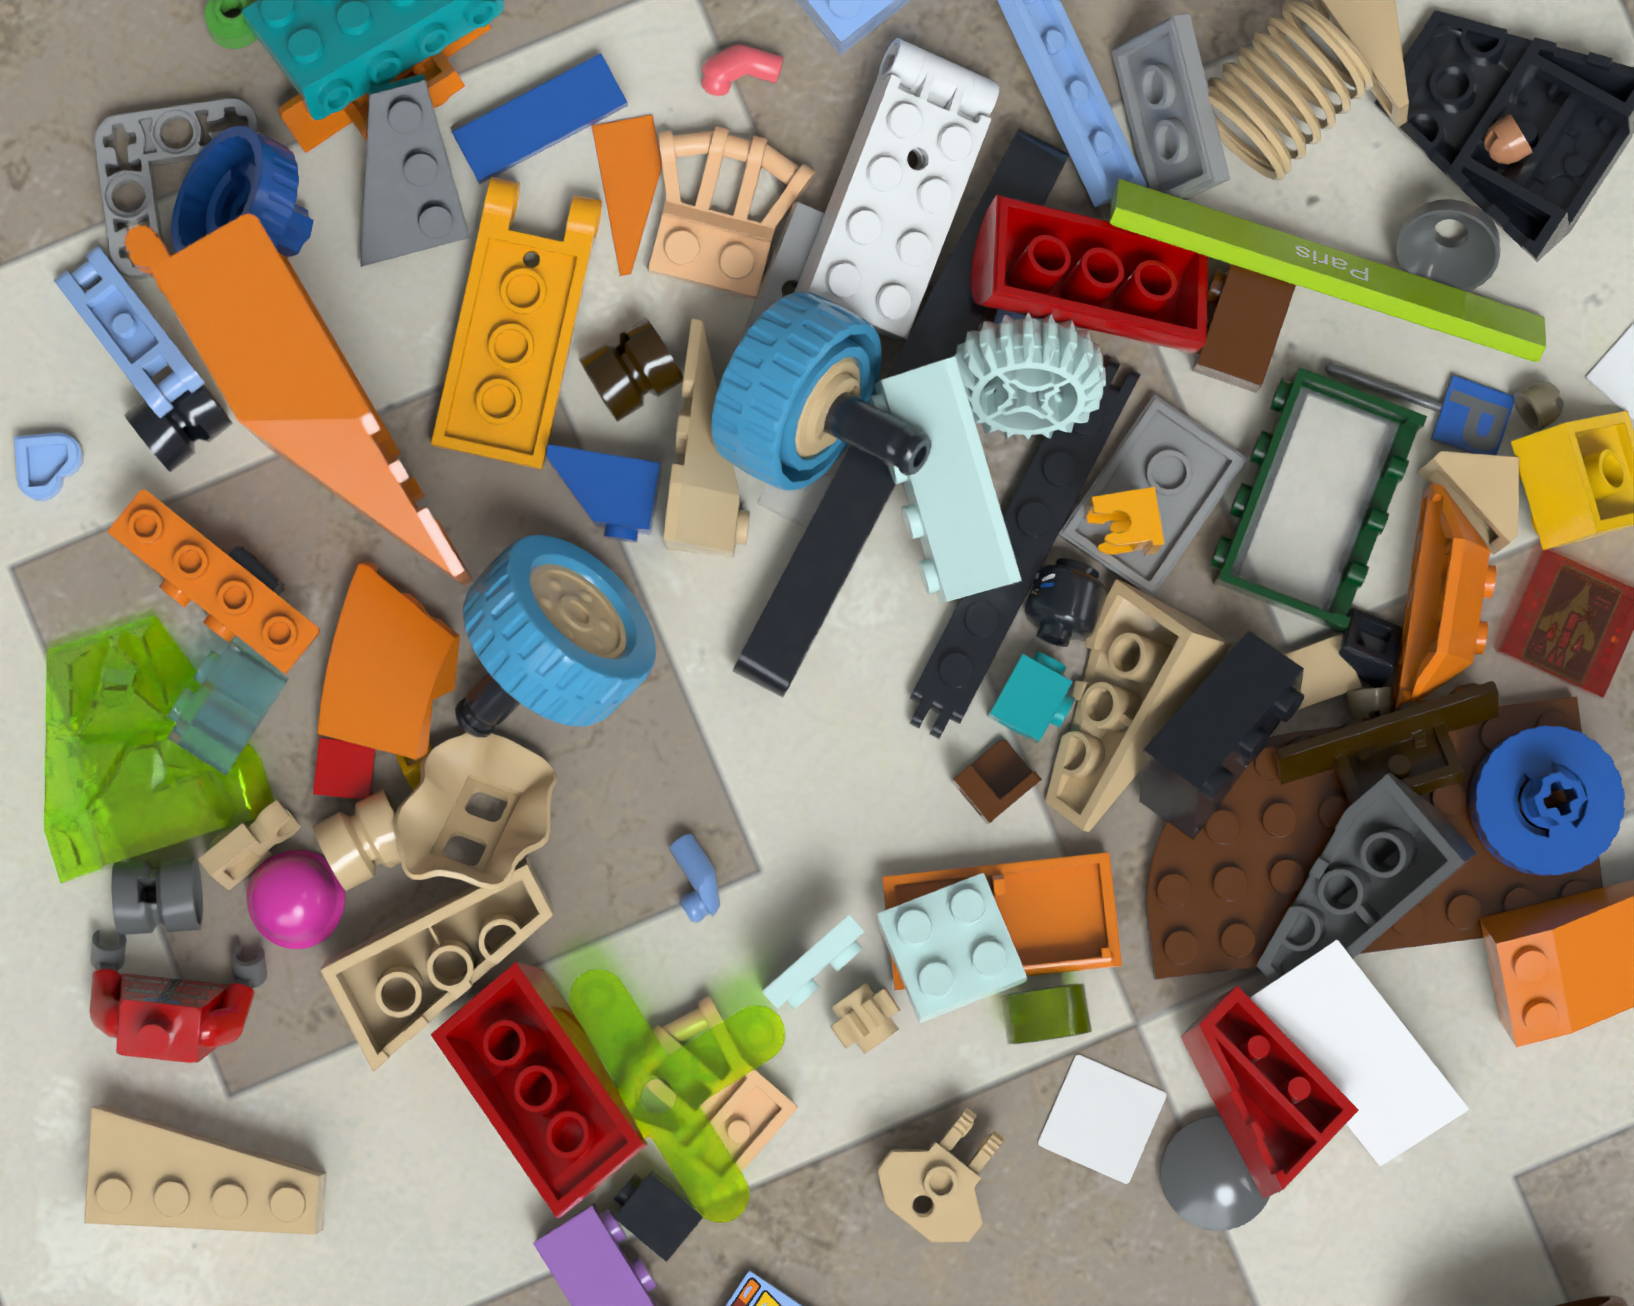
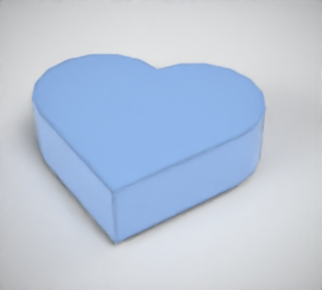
[14,433,84,501]

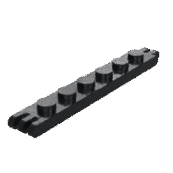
[909,359,1141,739]

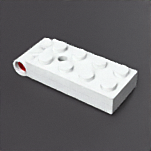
[794,38,999,339]

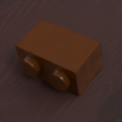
[1187,263,1296,393]

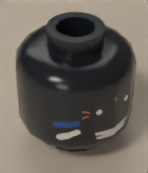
[1025,558,1107,647]

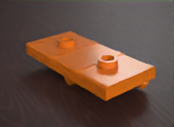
[882,852,1122,991]

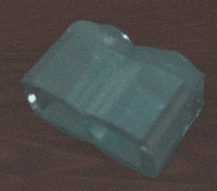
[167,642,289,775]

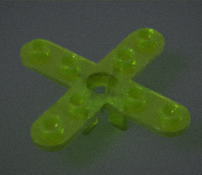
[569,969,786,1223]

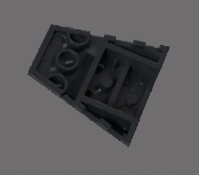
[1374,10,1634,262]

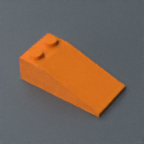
[1480,880,1634,1047]

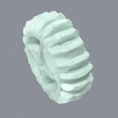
[954,312,1106,441]

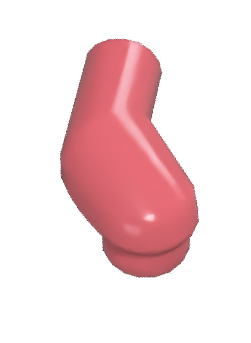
[701,44,784,96]

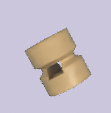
[312,789,401,891]

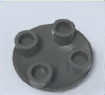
[1161,1116,1270,1231]

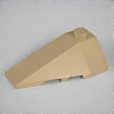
[663,319,750,557]
[1045,579,1232,832]

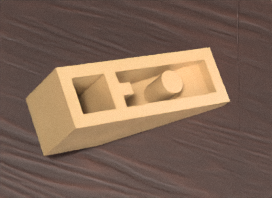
[1307,0,1409,128]

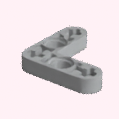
[94,98,260,280]

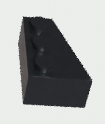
[1139,631,1305,840]

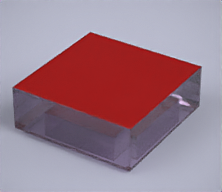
[313,738,377,800]

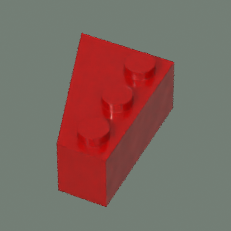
[1180,986,1359,1199]

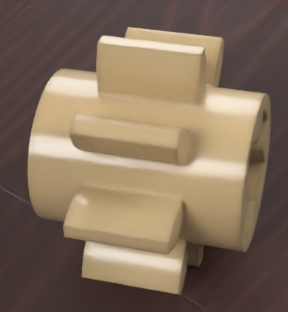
[830,983,900,1054]

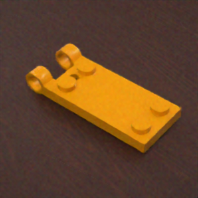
[431,176,603,471]

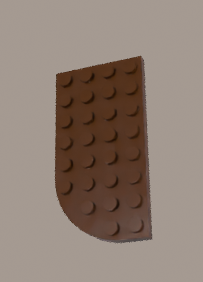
[1145,696,1603,980]

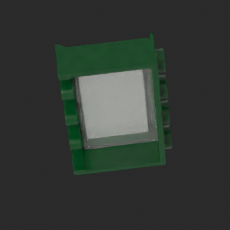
[1209,367,1427,632]

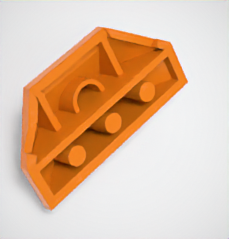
[1393,483,1497,711]

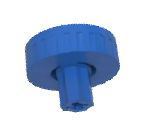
[171,126,314,257]
[1469,726,1625,876]

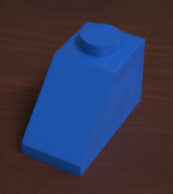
[546,444,662,542]

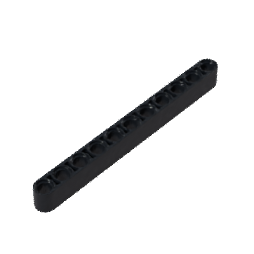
[733,128,1069,698]

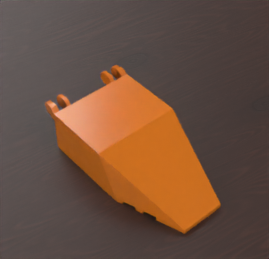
[123,214,473,586]

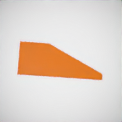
[592,115,662,276]

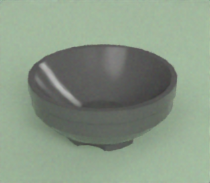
[1396,199,1501,292]

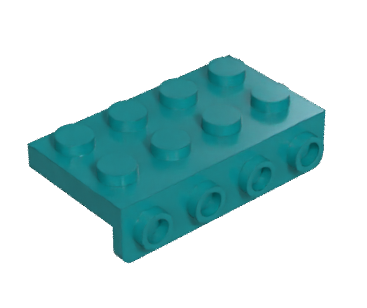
[241,0,504,120]

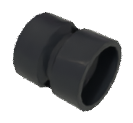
[124,385,233,472]

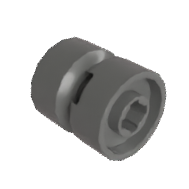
[111,857,203,935]

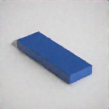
[452,53,628,185]

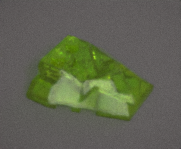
[43,615,275,884]

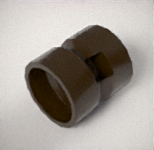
[579,318,684,422]

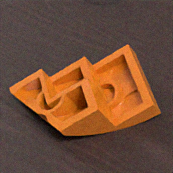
[317,561,460,760]

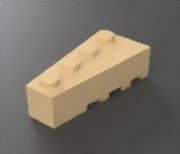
[320,857,553,1072]
[84,1105,327,1235]

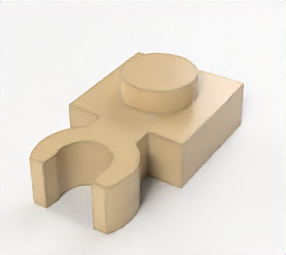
[198,800,301,890]

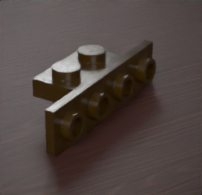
[1276,681,1499,805]

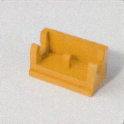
[1084,487,1165,556]

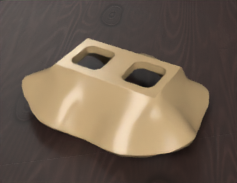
[393,732,558,889]

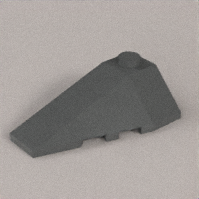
[1257,773,1477,983]

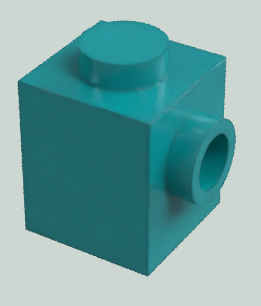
[987,651,1076,744]

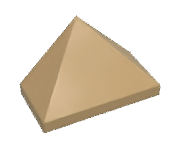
[1417,451,1519,555]

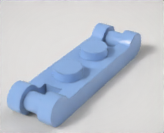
[54,245,205,418]

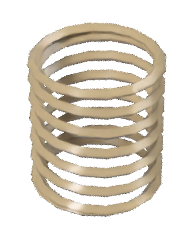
[1207,0,1374,180]

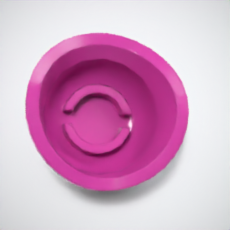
[247,850,346,949]

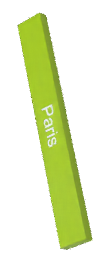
[1110,179,1546,362]

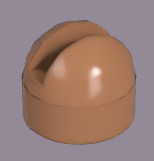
[1484,114,1533,164]

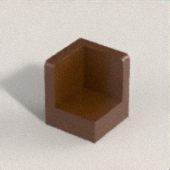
[951,740,1042,825]

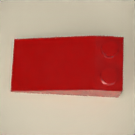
[430,962,648,1218]

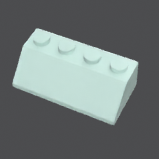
[870,357,1022,603]

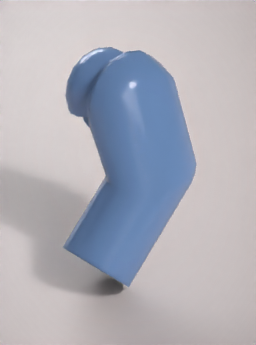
[669,834,720,923]

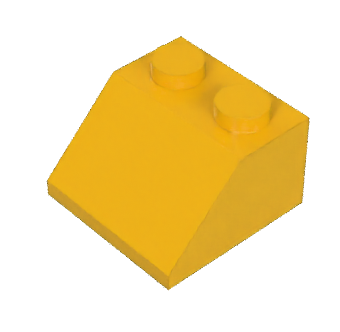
[1511,410,1634,550]

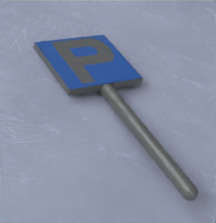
[1325,363,1514,455]

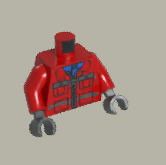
[89,930,267,1063]

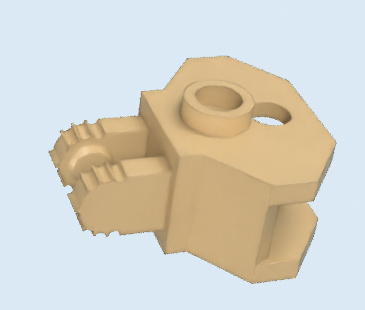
[877,1108,1005,1242]

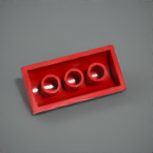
[971,195,1208,353]

